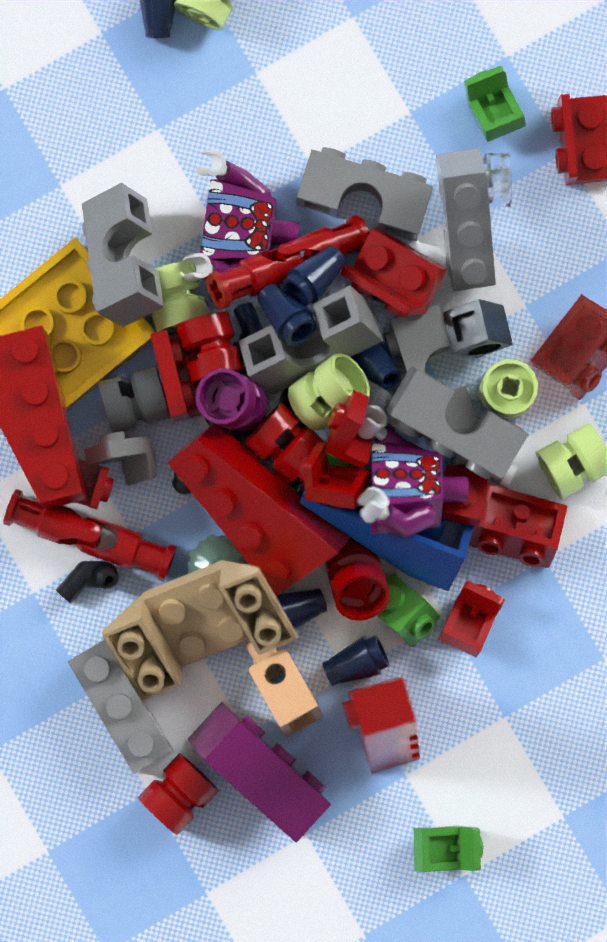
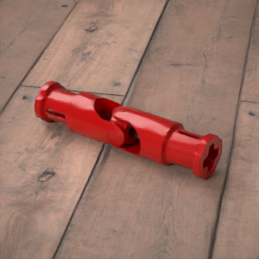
[206,215,370,310]
[3,489,177,582]

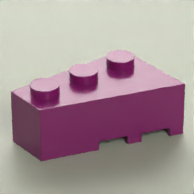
[187,702,332,843]

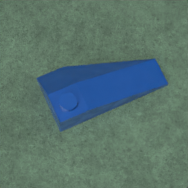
[300,481,473,591]

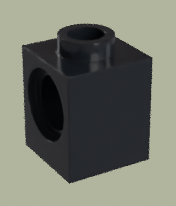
[443,299,513,358]

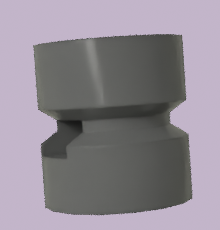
[98,366,171,433]

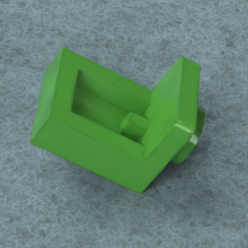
[464,66,526,142]
[377,573,440,647]
[413,825,484,872]

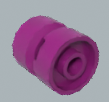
[196,368,267,432]

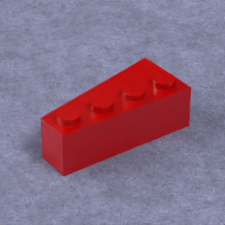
[0,326,88,509]
[167,423,350,596]
[342,677,420,774]

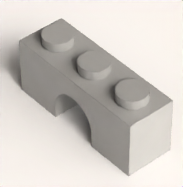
[296,147,434,242]
[436,148,496,291]
[81,182,164,327]
[239,286,383,395]
[384,304,477,445]
[386,365,529,479]
[67,639,173,774]

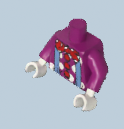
[183,150,300,282]
[358,405,468,538]

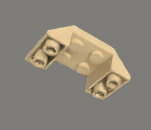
[102,560,298,701]

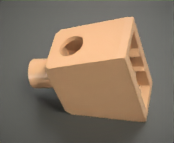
[246,642,324,737]

